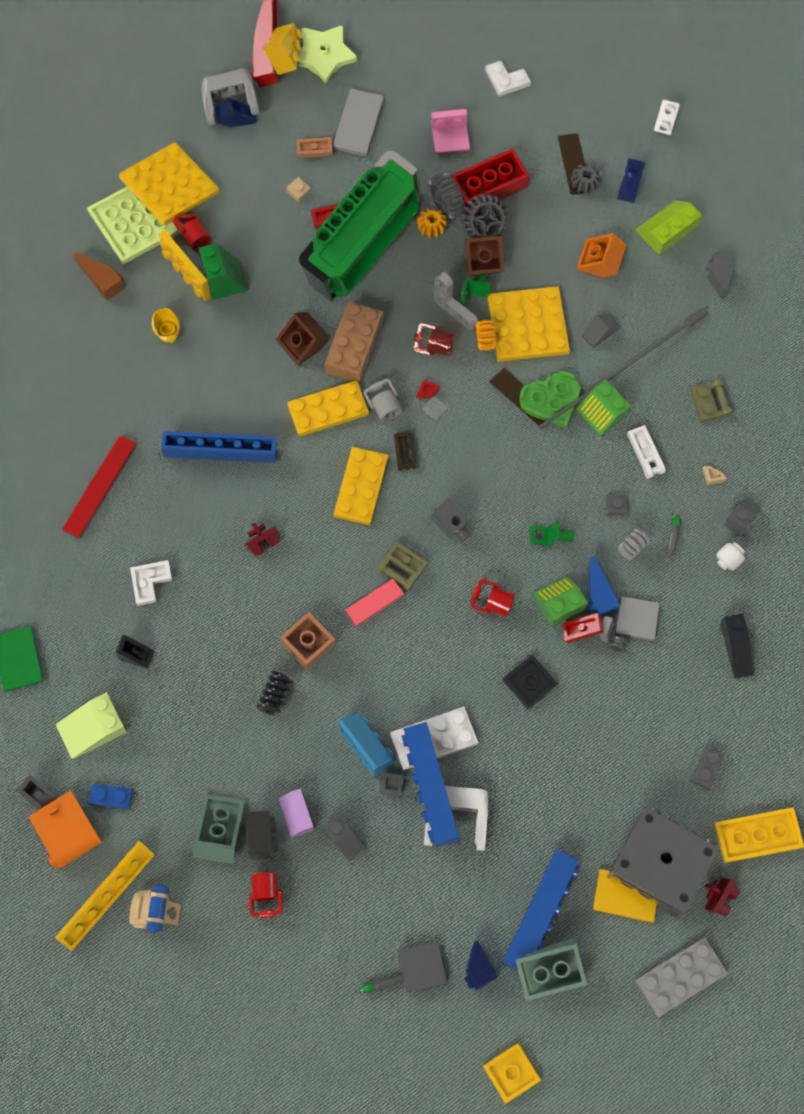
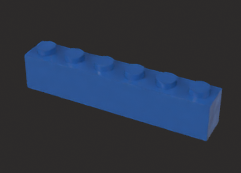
[161,431,277,463]
[401,722,460,848]
[502,849,580,971]

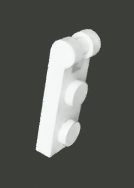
[627,425,666,479]

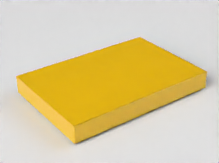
[592,869,657,923]

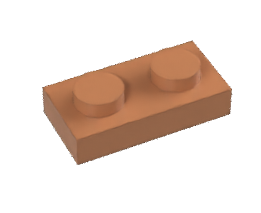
[296,137,333,158]

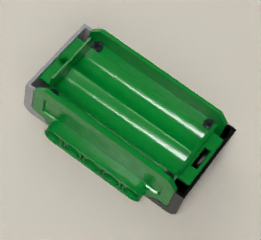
[299,151,421,302]

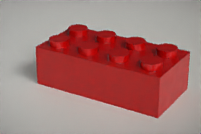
[450,148,529,214]

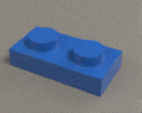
[89,784,133,810]

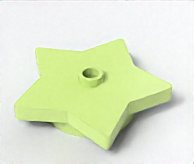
[297,26,357,83]

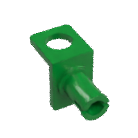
[461,274,491,306]
[529,520,574,546]

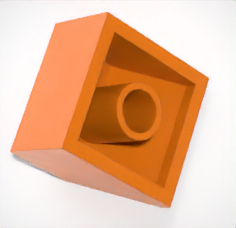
[576,233,626,278]

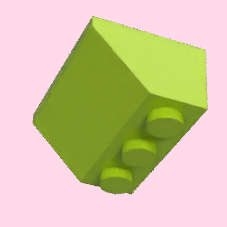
[636,200,702,255]

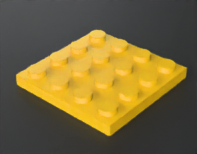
[119,142,220,226]
[487,286,570,362]

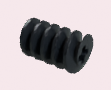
[256,671,293,715]

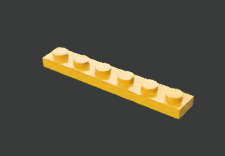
[55,841,155,952]

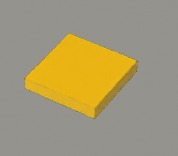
[482,1043,541,1104]

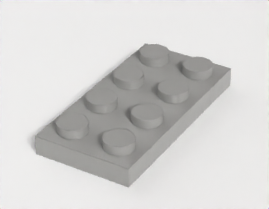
[635,937,728,1018]

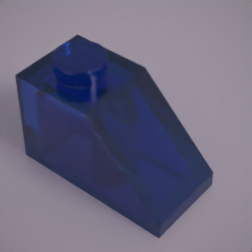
[215,97,257,128]
[617,158,646,203]
[464,940,498,991]

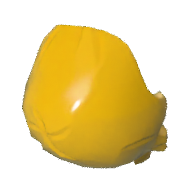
[152,308,180,343]

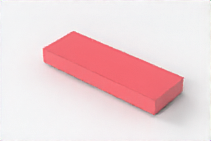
[345,579,404,627]

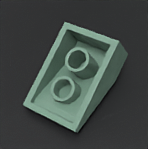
[193,794,245,864]
[515,939,587,1001]

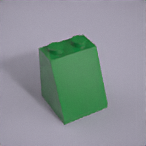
[199,243,247,300]

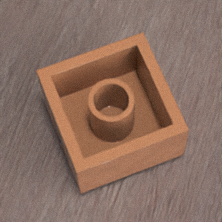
[280,612,336,671]

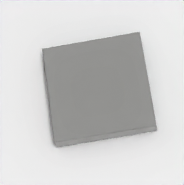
[615,596,659,641]

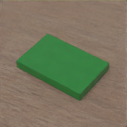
[0,626,44,692]

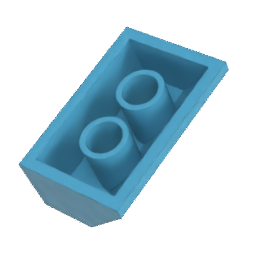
[338,713,394,778]

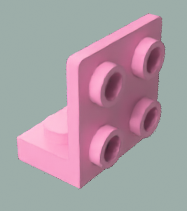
[431,109,470,154]

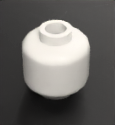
[716,542,745,571]

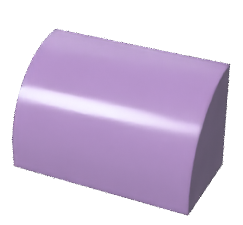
[279,789,314,838]

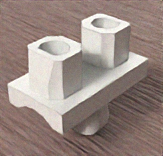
[654,99,680,135]

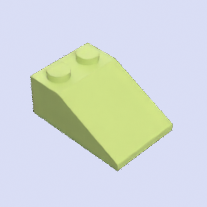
[56,692,127,760]

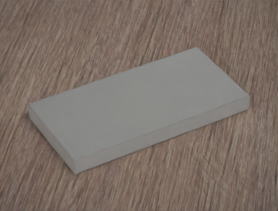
[333,89,384,157]

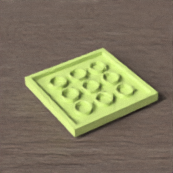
[87,187,182,264]

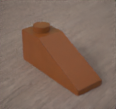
[73,252,124,301]

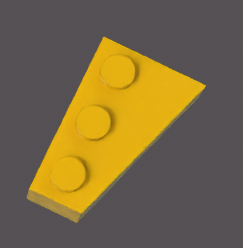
[263,23,302,75]

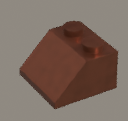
[465,236,505,276]
[275,312,330,365]

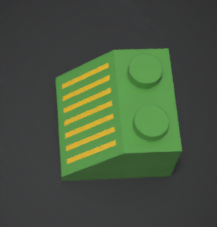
[576,380,631,436]
[533,577,588,627]

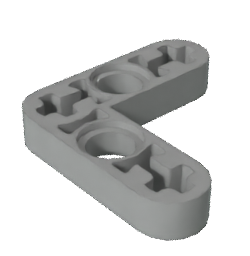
[434,272,479,330]

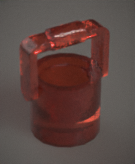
[413,322,455,357]

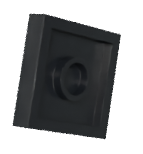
[502,655,558,710]

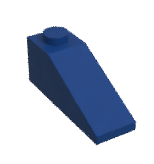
[588,555,620,618]

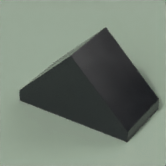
[115,635,154,668]

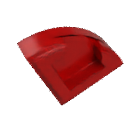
[416,380,441,399]

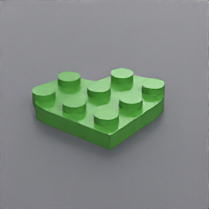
[519,371,580,428]

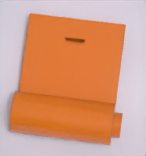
[28,790,102,870]

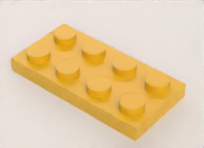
[159,230,211,302]
[287,380,369,437]
[333,447,388,526]
[714,807,804,863]

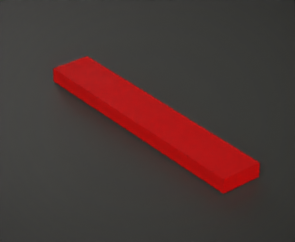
[62,435,137,539]

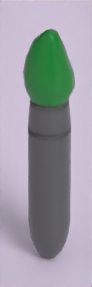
[666,515,680,558]
[359,974,403,992]

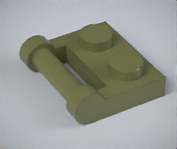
[690,379,733,423]
[377,542,428,591]

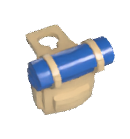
[129,884,181,933]

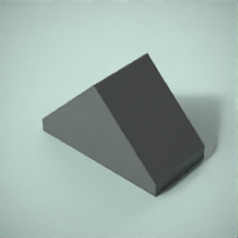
[581,314,621,348]

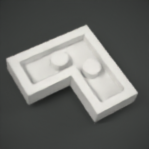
[485,61,531,97]
[130,560,172,606]

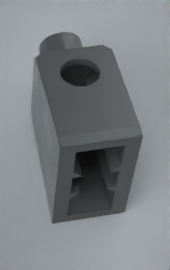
[430,498,471,543]

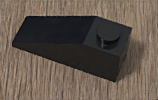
[720,613,754,679]

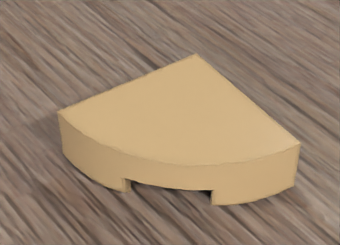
[702,466,726,486]

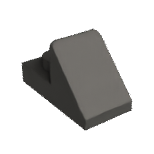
[16,774,58,809]

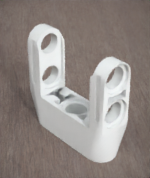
[424,786,488,851]

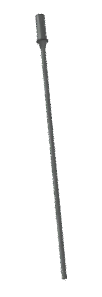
[538,308,708,429]

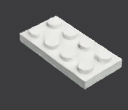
[390,707,478,771]

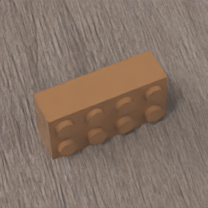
[325,301,383,384]

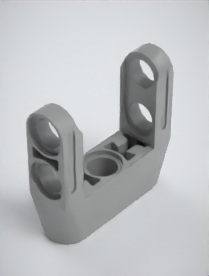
[202,69,260,126]

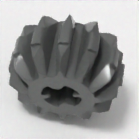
[571,163,601,194]

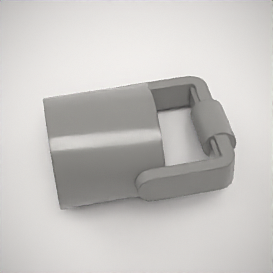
[363,378,402,422]

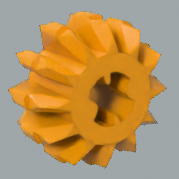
[417,207,447,239]
[476,319,496,351]

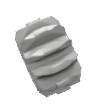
[618,528,651,560]

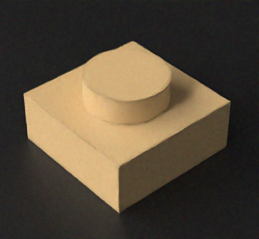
[286,177,311,202]

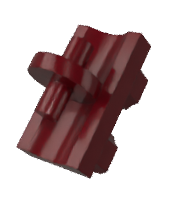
[244,522,280,557]
[704,877,741,916]

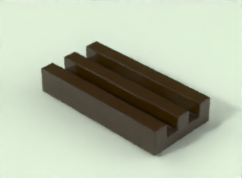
[394,432,417,471]

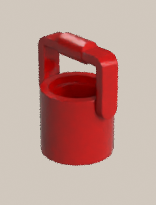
[172,214,211,251]
[471,579,515,617]
[249,872,284,919]

